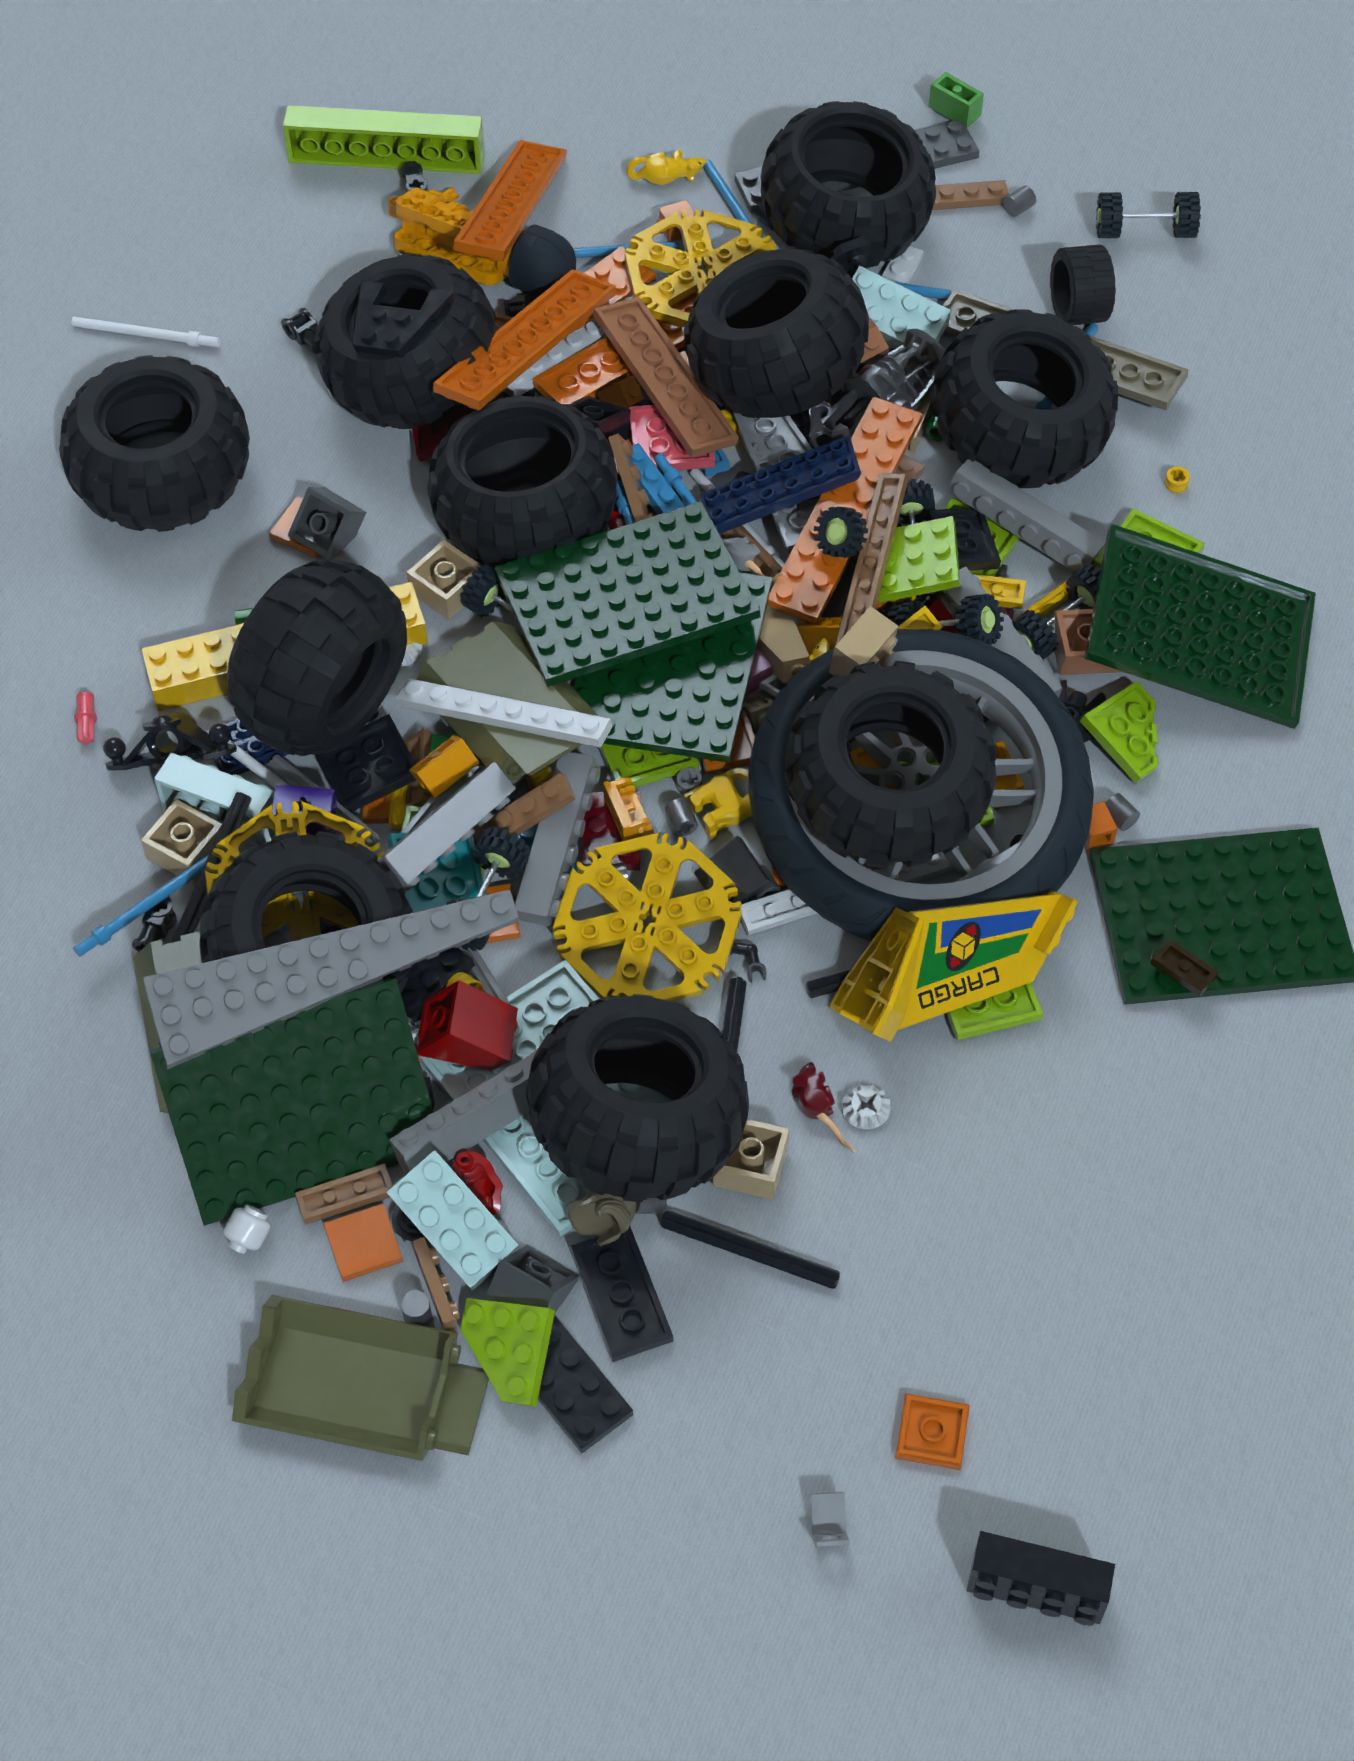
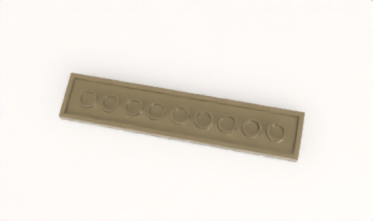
[943,289,1189,410]

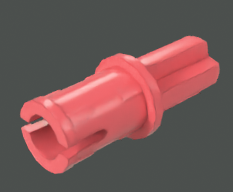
[74,692,97,745]

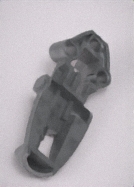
[809,329,945,449]

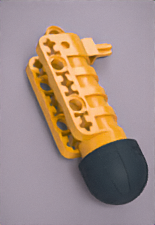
[388,187,576,294]

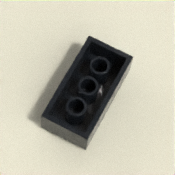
[966,1531,1116,1626]

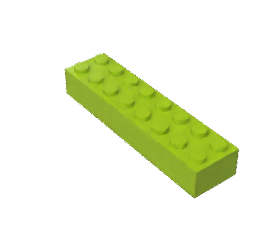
[283,105,485,174]

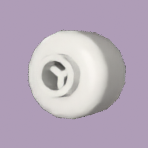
[223,1204,271,1254]

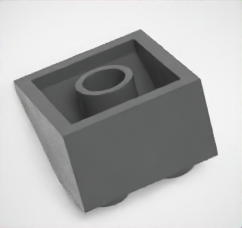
[288,487,367,560]
[486,1245,580,1315]

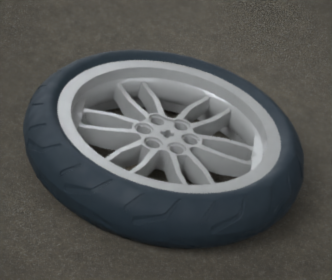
[748,629,1094,941]

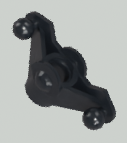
[103,712,237,771]

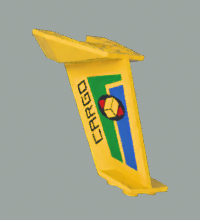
[829,890,1079,1042]

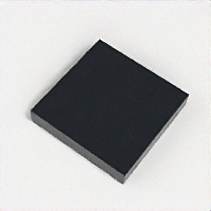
[694,836,771,904]

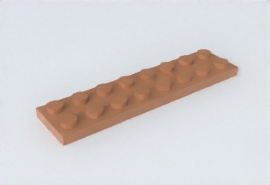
[593,297,739,458]

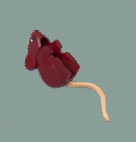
[791,1062,855,1153]

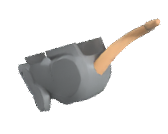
[722,536,785,585]

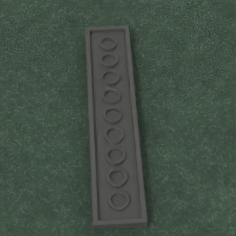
[734,120,980,213]

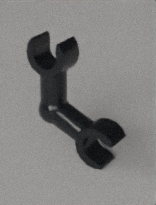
[717,936,766,983]

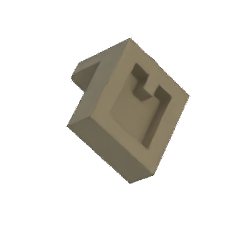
[742,690,773,735]

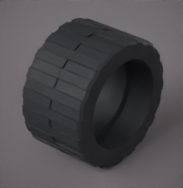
[1050,244,1116,325]

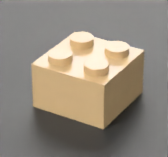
[406,539,480,620]
[829,606,898,677]
[141,799,222,884]
[713,1119,790,1200]

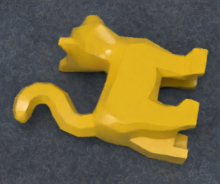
[684,768,752,841]

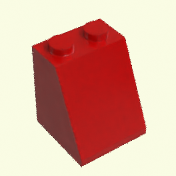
[416,980,518,1071]

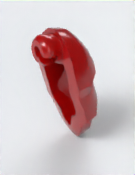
[452,1150,503,1215]

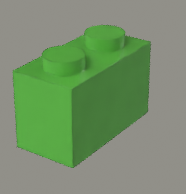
[929,72,984,128]

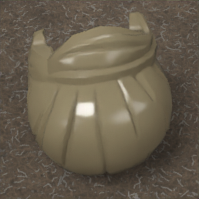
[567,1190,636,1246]

